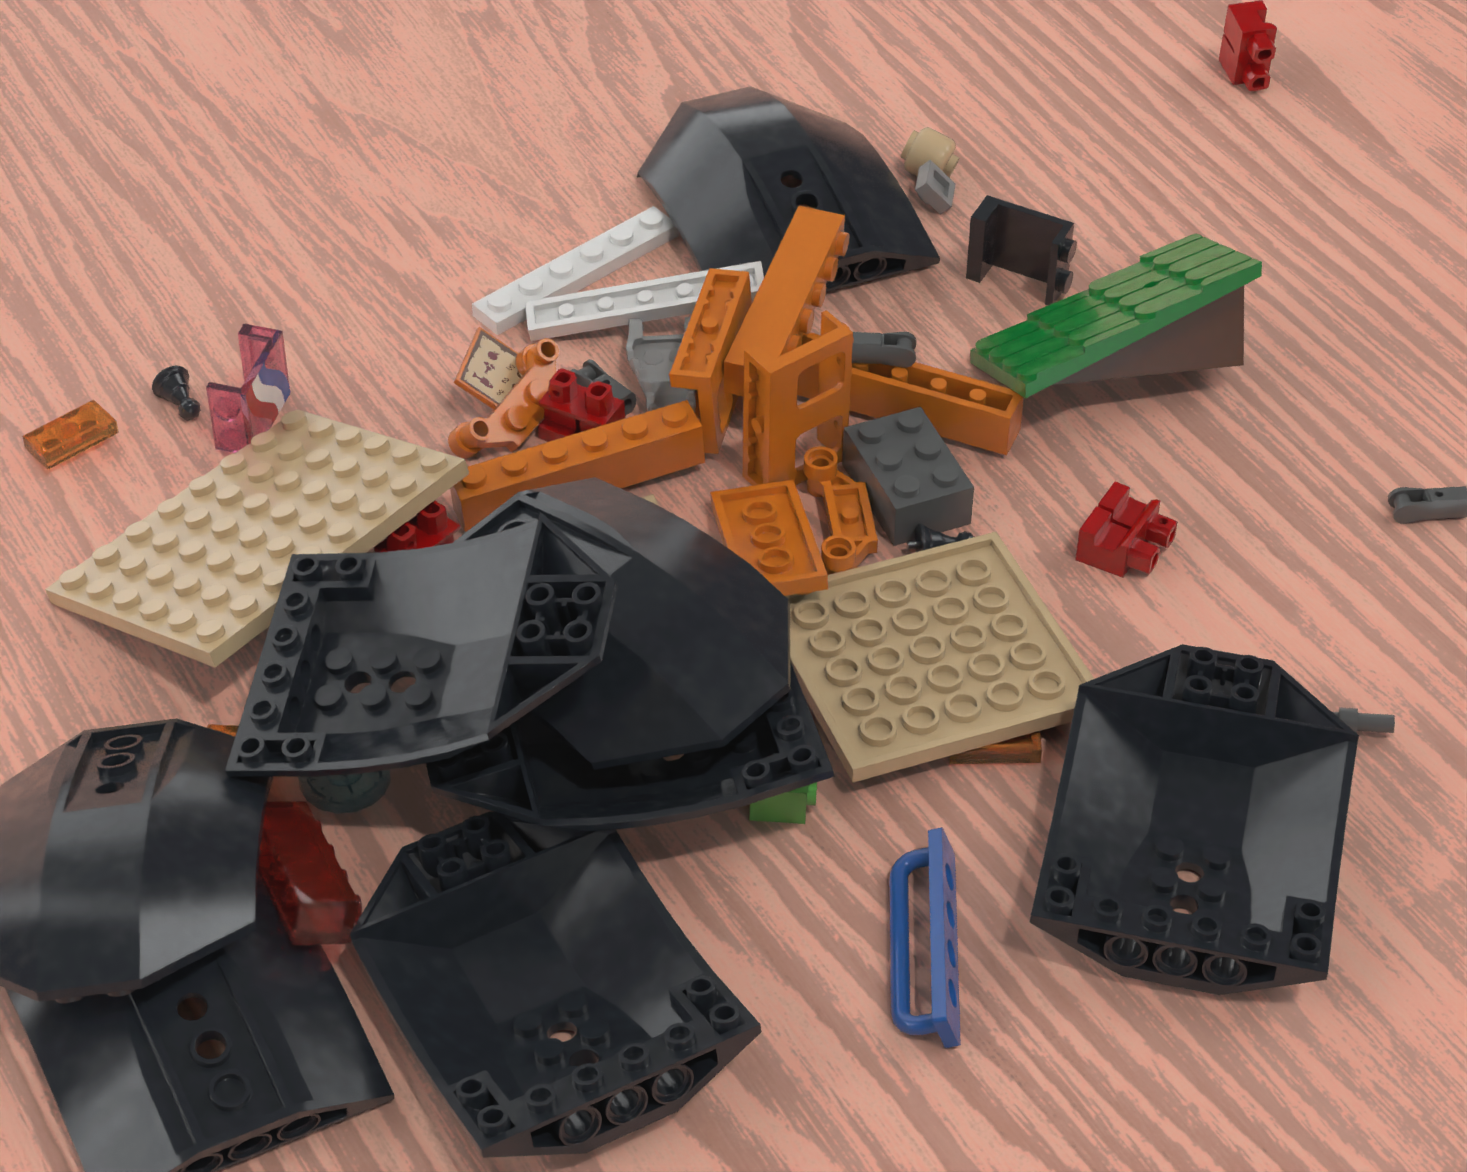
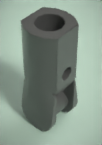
[852,332,917,368]
[570,359,637,416]
[1388,486,1467,524]

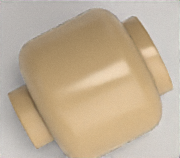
[901,127,959,178]

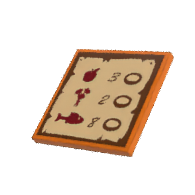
[453,327,522,410]

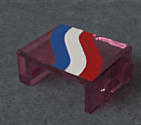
[206,324,291,453]

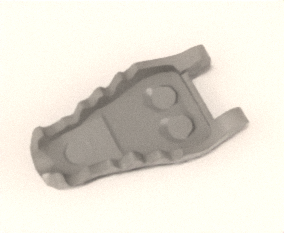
[626,316,696,412]

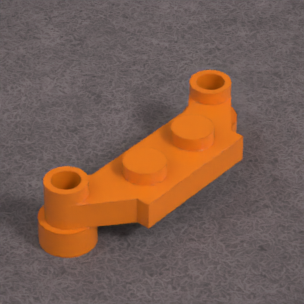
[448,338,559,459]
[803,446,878,575]

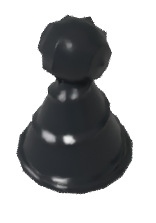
[152,365,201,420]
[907,523,975,552]

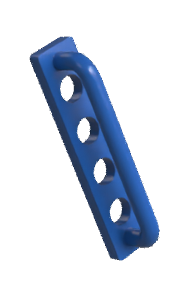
[889,827,961,1048]

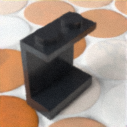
[966,195,1077,305]

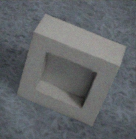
[915,160,956,215]

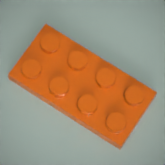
[710,480,828,596]

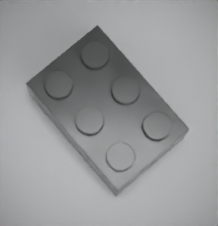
[842,407,974,546]

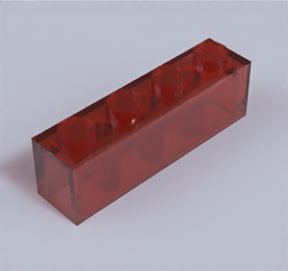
[258,801,362,945]

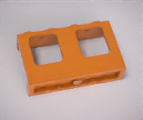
[669,268,752,454]
[742,310,854,486]

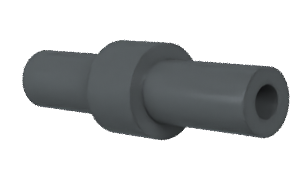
[1332,707,1395,733]

